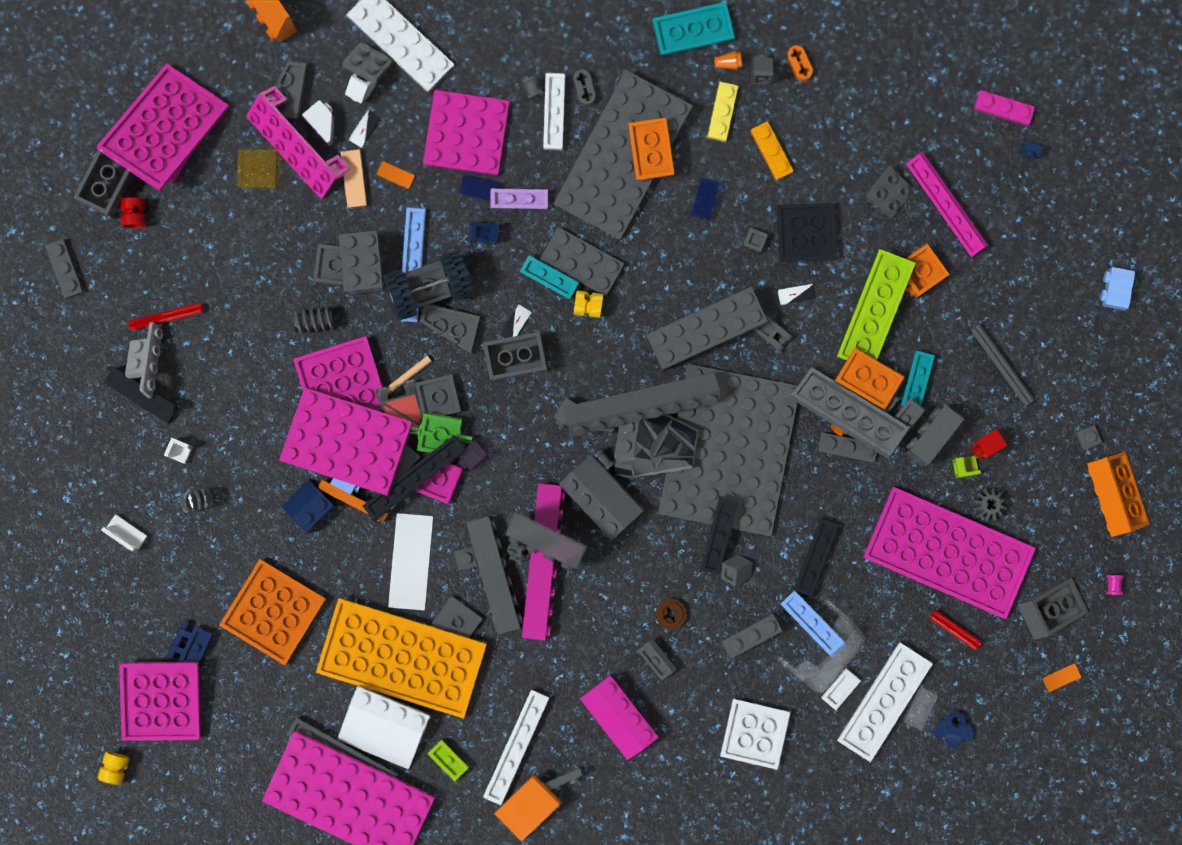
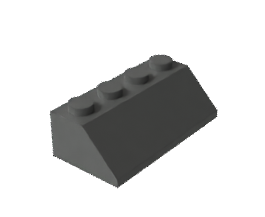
[559,454,644,541]

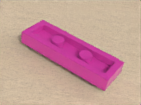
[974,90,1035,126]

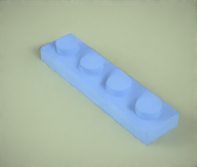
[781,591,847,658]

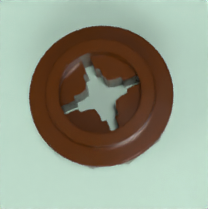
[655,599,686,630]

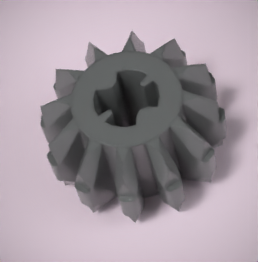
[180,488,213,513]
[973,489,1007,521]

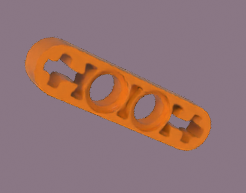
[318,480,388,522]

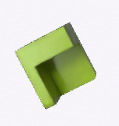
[952,456,982,478]

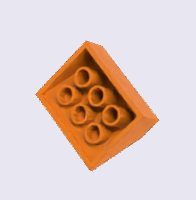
[246,0,297,44]

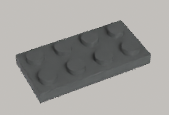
[540,227,624,297]

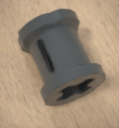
[522,76,544,100]
[594,448,615,470]

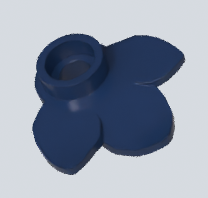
[934,711,973,750]

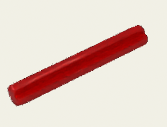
[128,303,203,331]

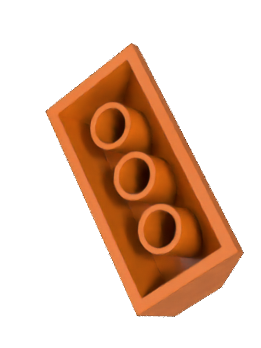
[1087,451,1150,537]

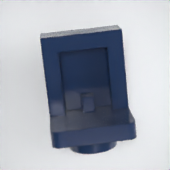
[469,221,500,244]

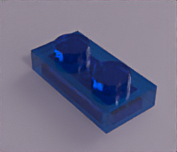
[459,175,501,201]
[691,178,719,221]

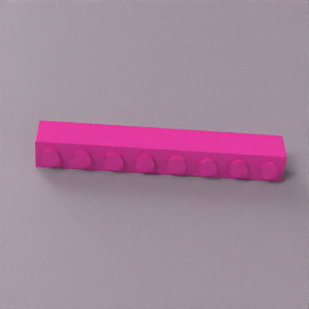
[522,483,565,640]

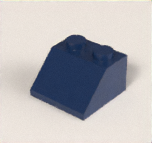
[282,479,336,533]

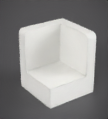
[164,438,193,464]

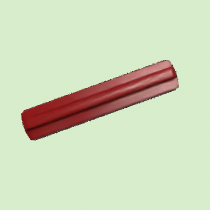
[929,610,981,650]

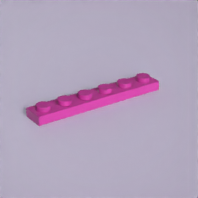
[906,152,988,257]

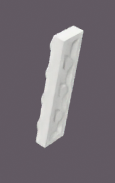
[543,73,565,150]

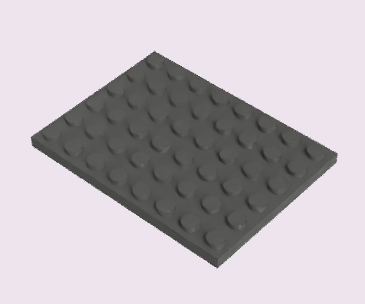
[658,364,797,537]

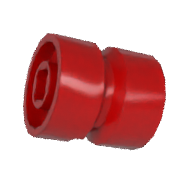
[120,197,146,228]

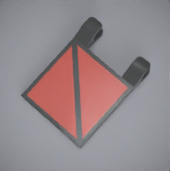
[375,380,423,427]

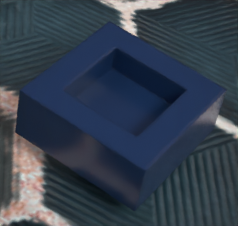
[1019,142,1043,159]

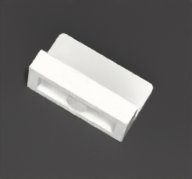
[101,515,148,552]

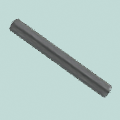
[971,324,1034,406]

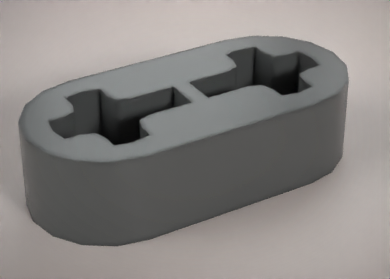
[574,70,595,106]

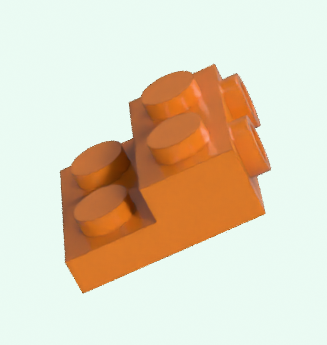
[905,244,950,298]

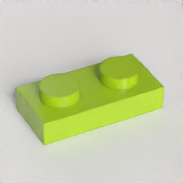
[428,740,469,781]

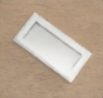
[821,668,861,710]

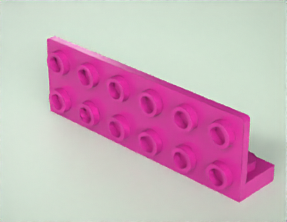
[246,86,350,198]

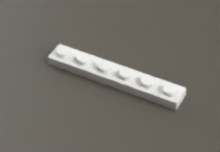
[483,690,549,805]

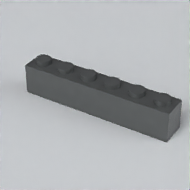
[466,516,523,635]

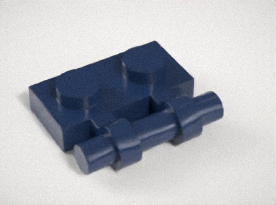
[167,621,214,665]

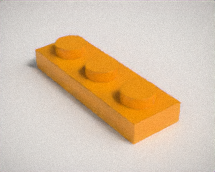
[750,121,794,181]

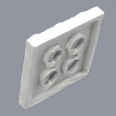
[720,699,790,770]

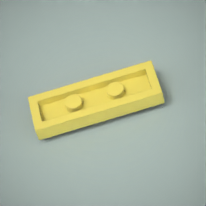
[708,82,738,142]

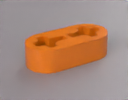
[787,46,813,82]

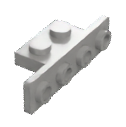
[125,322,163,398]

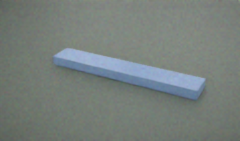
[401,208,426,322]

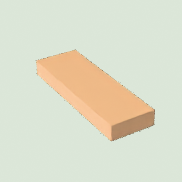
[341,150,367,209]

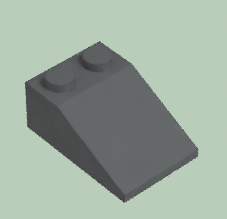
[1017,578,1088,640]

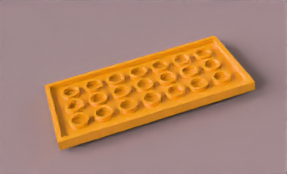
[316,598,487,718]

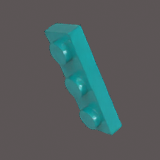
[520,255,580,299]
[900,350,935,407]

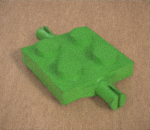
[410,412,472,453]

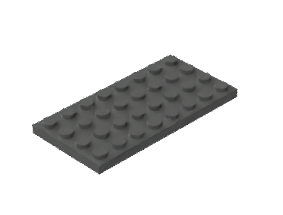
[554,70,692,240]

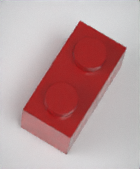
[970,429,1007,460]

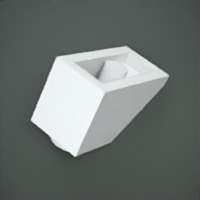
[345,73,376,103]
[302,100,334,146]

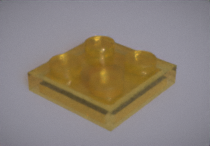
[237,150,277,189]

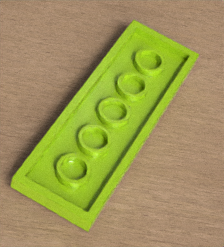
[837,249,915,360]

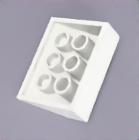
[337,686,431,769]

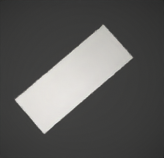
[388,513,433,610]

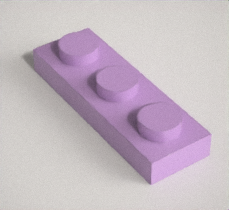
[490,189,548,209]

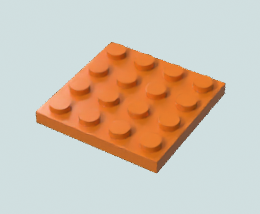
[219,559,326,665]

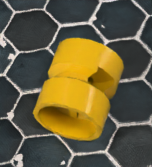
[574,290,603,318]
[97,751,130,785]

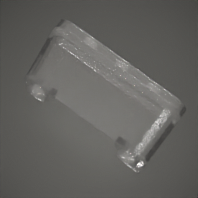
[775,600,866,693]

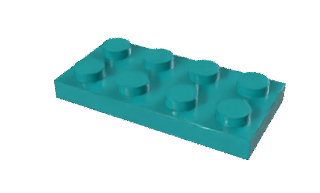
[652,2,735,56]

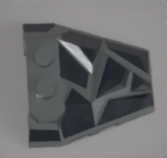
[614,414,700,479]

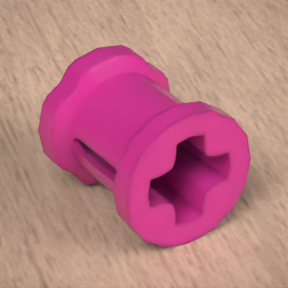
[1106,575,1124,595]

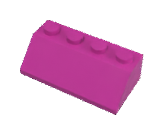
[580,675,658,760]

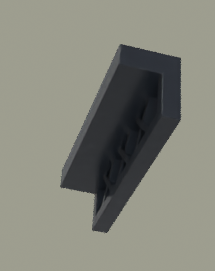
[104,365,179,424]

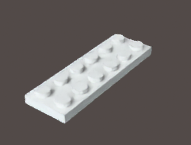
[347,0,454,93]
[837,642,932,762]

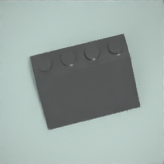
[506,512,586,571]

